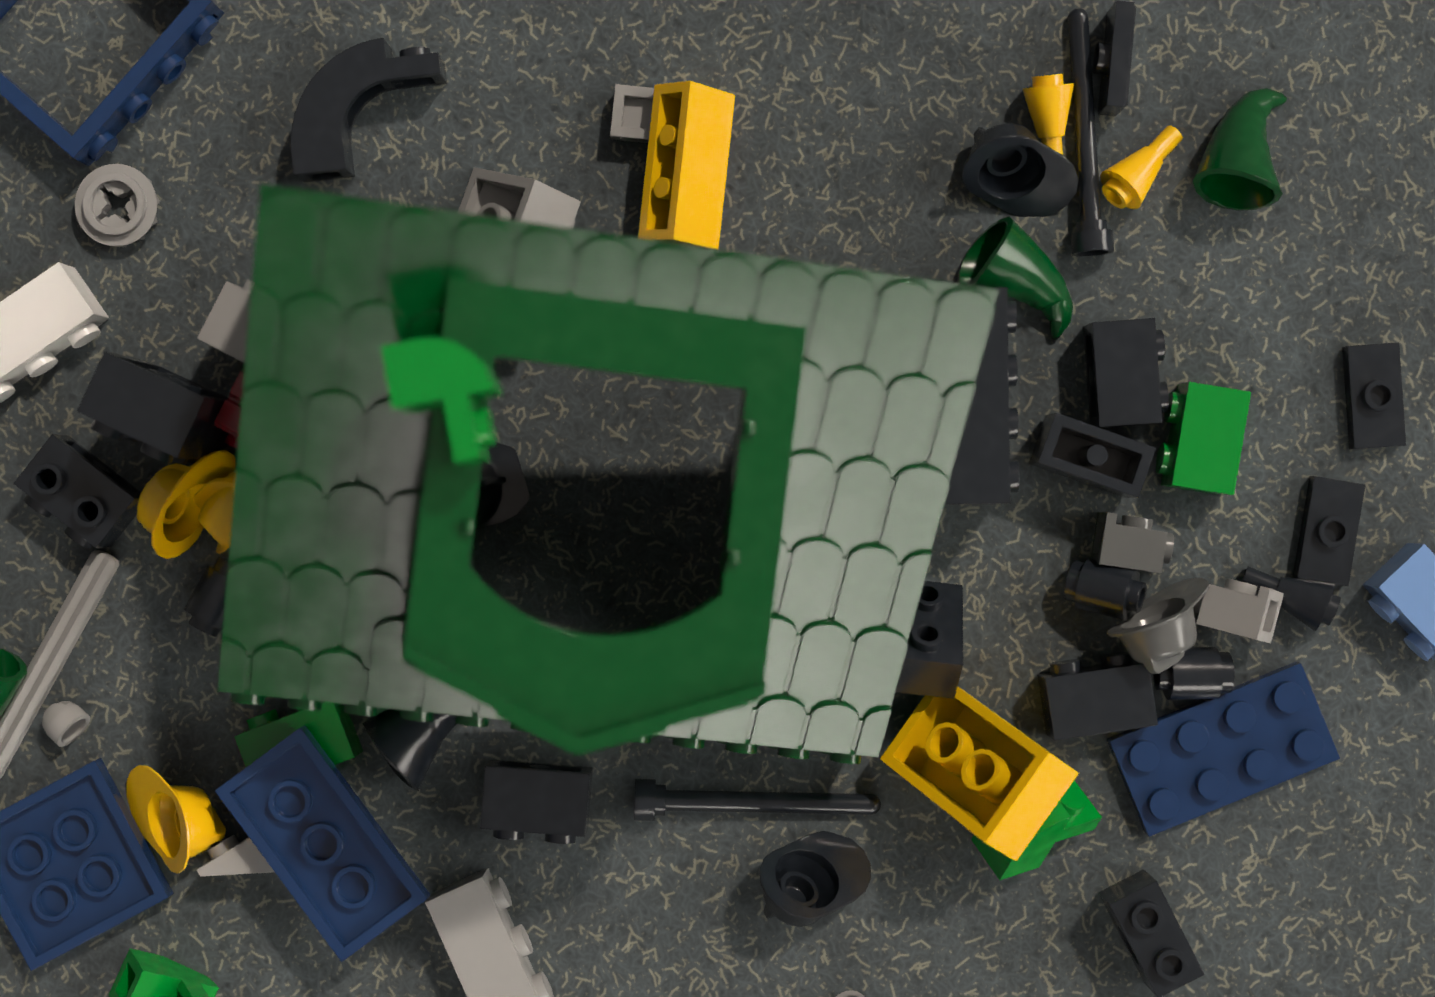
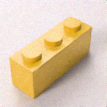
[638,81,735,249]

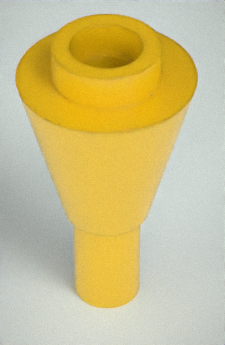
[1022,74,1074,155]
[1100,125,1183,209]

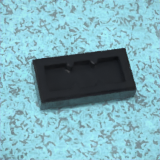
[1093,1,1136,116]
[1342,342,1406,449]
[1293,476,1366,587]

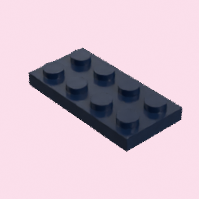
[1106,662,1340,837]
[215,725,430,962]

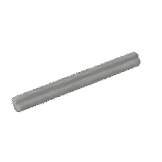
[0,550,119,779]

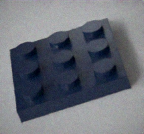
[0,758,174,971]

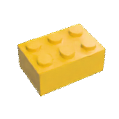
[880,687,1079,861]

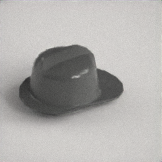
[1107,578,1209,674]

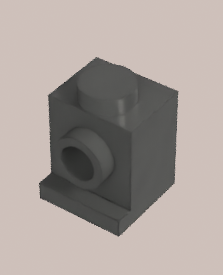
[1091,512,1174,574]

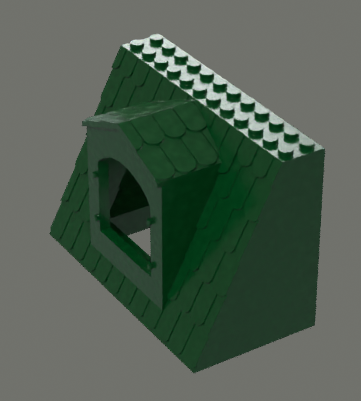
[218,184,999,764]

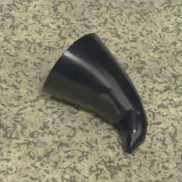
[362,709,456,791]

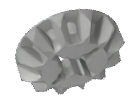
[75,164,160,247]

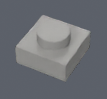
[610,84,654,143]

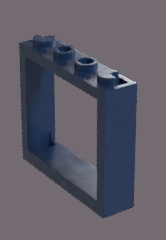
[0,0,224,166]

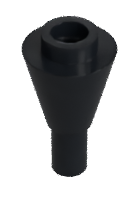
[1241,566,1341,631]

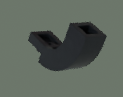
[291,38,447,183]

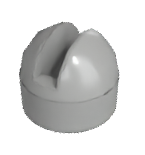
[42,701,90,747]

